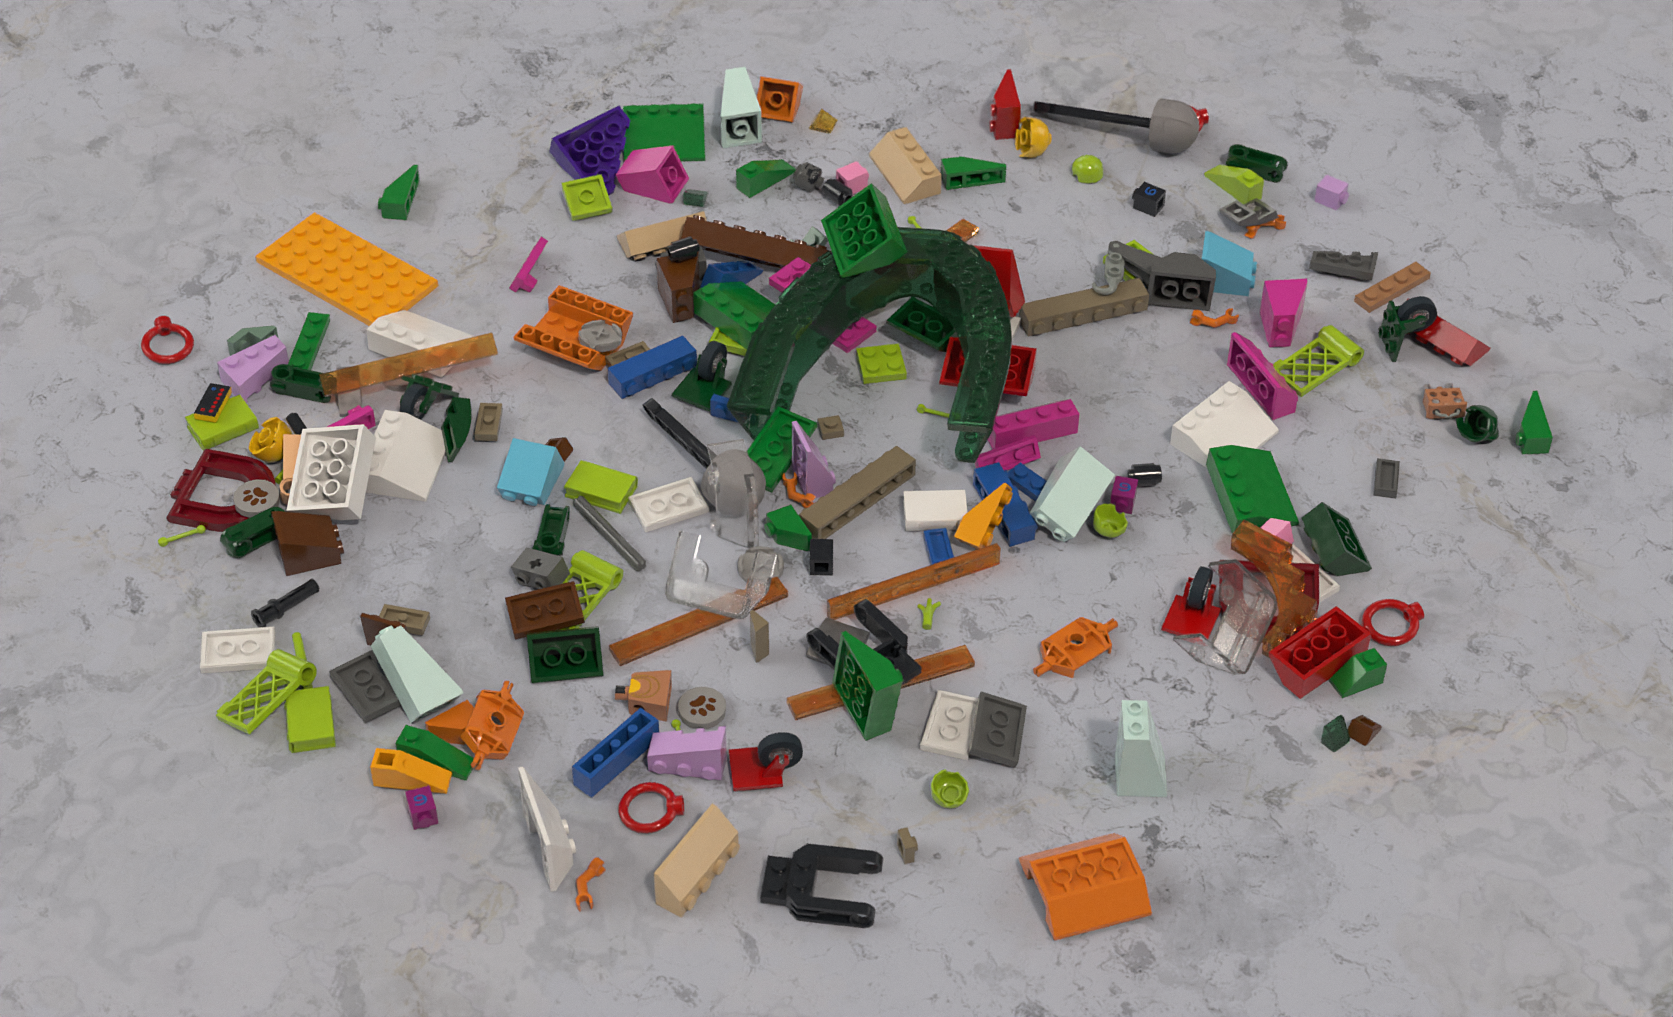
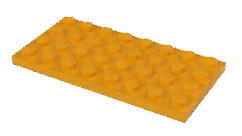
[255,212,438,326]

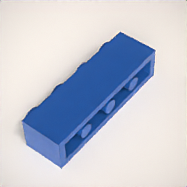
[608,335,697,399]
[973,462,1038,547]
[572,708,659,798]

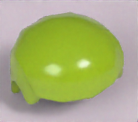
[1072,155,1104,184]
[1093,504,1128,538]
[931,769,969,809]

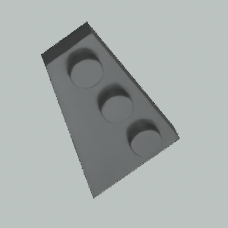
[1309,251,1379,281]

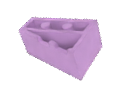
[217,335,289,403]
[647,726,727,780]

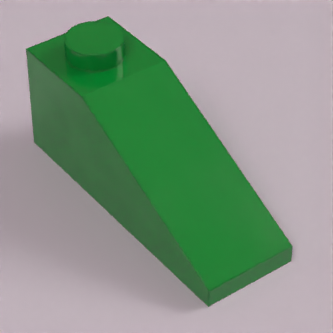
[940,156,1007,190]
[736,159,796,198]
[378,164,420,220]
[1515,391,1553,454]
[395,725,474,781]

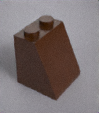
[656,252,700,323]
[272,511,344,576]

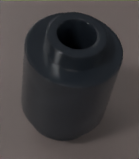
[822,179,852,206]
[666,236,700,263]
[1127,463,1162,487]

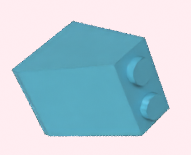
[1202,231,1257,296]
[497,438,565,506]

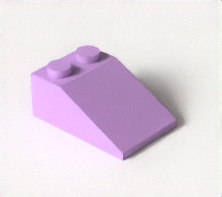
[792,421,836,498]

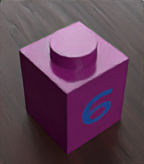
[1110,476,1138,514]
[405,785,439,830]

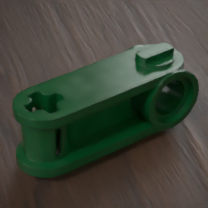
[1226,144,1288,183]
[270,364,337,403]
[533,504,570,556]
[220,507,285,558]

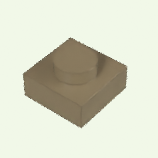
[817,415,844,440]
[897,827,918,864]

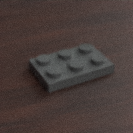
[329,650,401,723]
[968,691,1027,768]

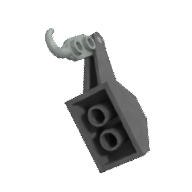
[1092,241,1216,311]

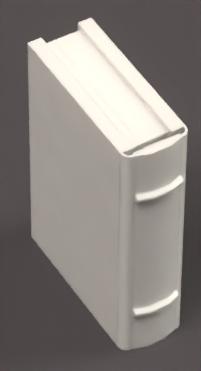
[903,490,967,531]

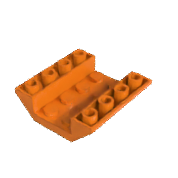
[513,285,633,371]
[1019,833,1152,941]

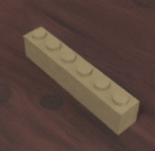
[1019,278,1149,337]
[799,446,916,539]

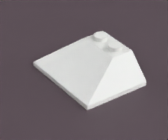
[518,767,576,892]

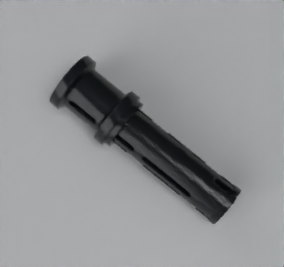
[251,579,320,628]

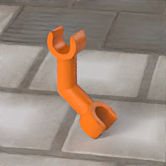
[1244,215,1286,239]
[1190,308,1239,328]
[782,472,816,508]
[576,857,606,911]

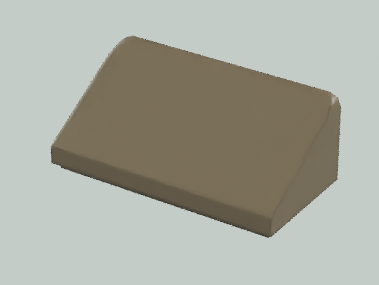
[750,610,769,663]

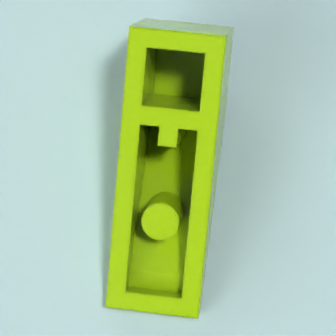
[1204,165,1264,204]

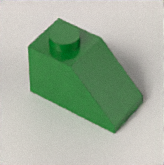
[764,504,812,552]
[1329,648,1387,698]

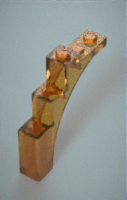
[1231,520,1318,658]

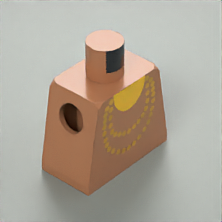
[615,670,672,721]

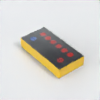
[194,383,232,423]

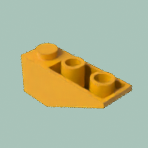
[954,483,1013,552]
[370,748,452,794]

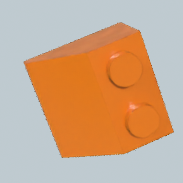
[757,76,803,122]

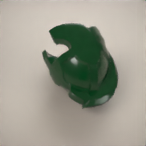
[1456,405,1499,442]

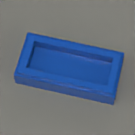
[923,528,955,570]

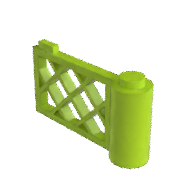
[1273,325,1364,397]
[558,550,624,630]
[216,649,317,735]

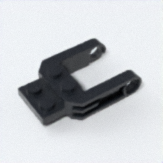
[806,599,922,685]
[760,843,884,928]

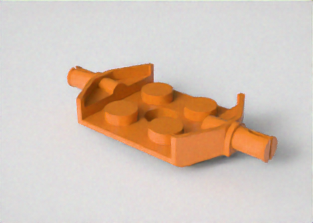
[1033,617,1118,678]
[460,681,524,770]

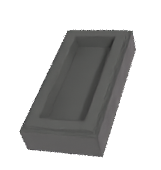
[1373,458,1400,499]

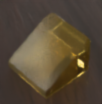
[809,109,838,134]

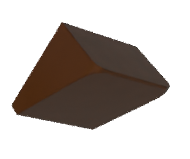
[545,437,573,462]
[1346,715,1382,746]

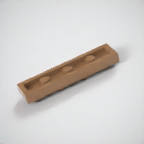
[1354,261,1431,313]

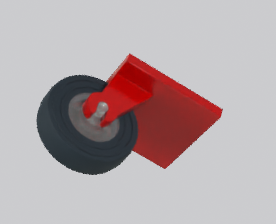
[1161,566,1221,644]
[729,732,803,791]

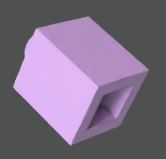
[1315,175,1349,210]

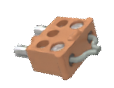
[1423,383,1467,420]

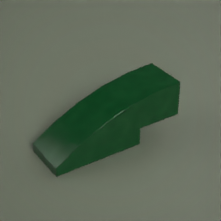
[441,397,472,463]

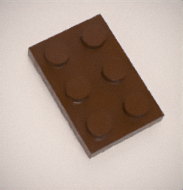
[505,581,585,640]

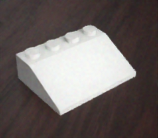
[366,310,477,377]
[1170,381,1279,468]
[366,410,446,502]
[286,424,376,520]

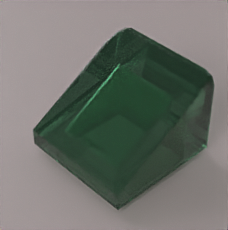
[683,189,708,207]
[1321,715,1350,752]

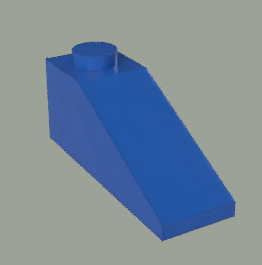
[701,260,763,288]

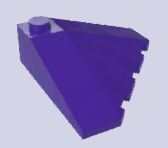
[549,106,630,196]

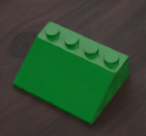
[623,103,705,162]
[821,183,907,278]
[693,281,800,353]
[1206,445,1299,536]
[832,631,903,741]

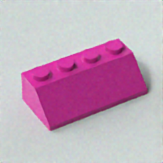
[1227,332,1298,420]
[979,399,1079,449]

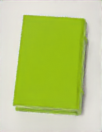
[185,394,259,451]
[564,460,638,514]
[284,686,336,753]

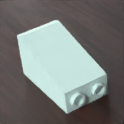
[721,67,762,148]
[1029,446,1115,542]
[371,625,463,723]
[1115,700,1167,797]

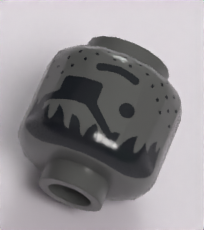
[793,162,825,192]

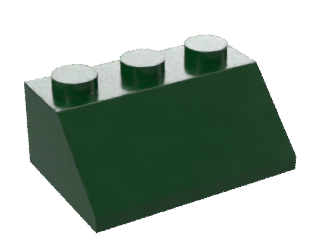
[886,296,965,352]
[1301,502,1372,576]
[527,626,604,683]

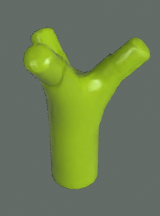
[917,598,941,630]

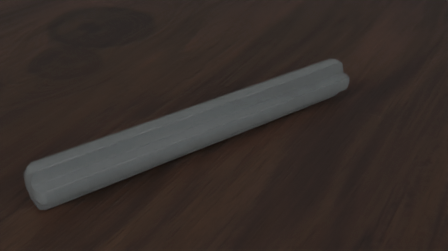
[573,496,646,571]

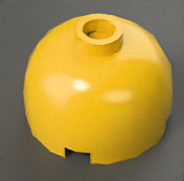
[1015,117,1052,158]
[249,417,293,463]

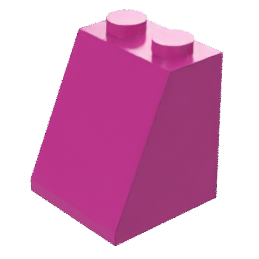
[616,146,689,204]
[1260,278,1308,348]

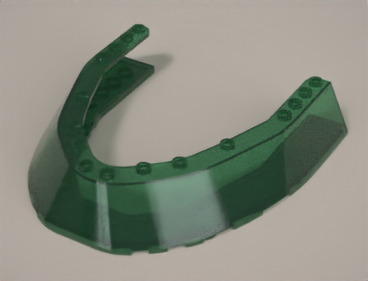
[727,227,1012,463]

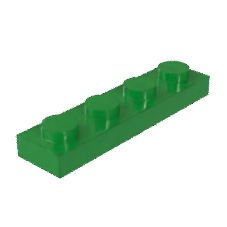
[288,312,331,370]

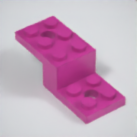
[769,257,877,353]

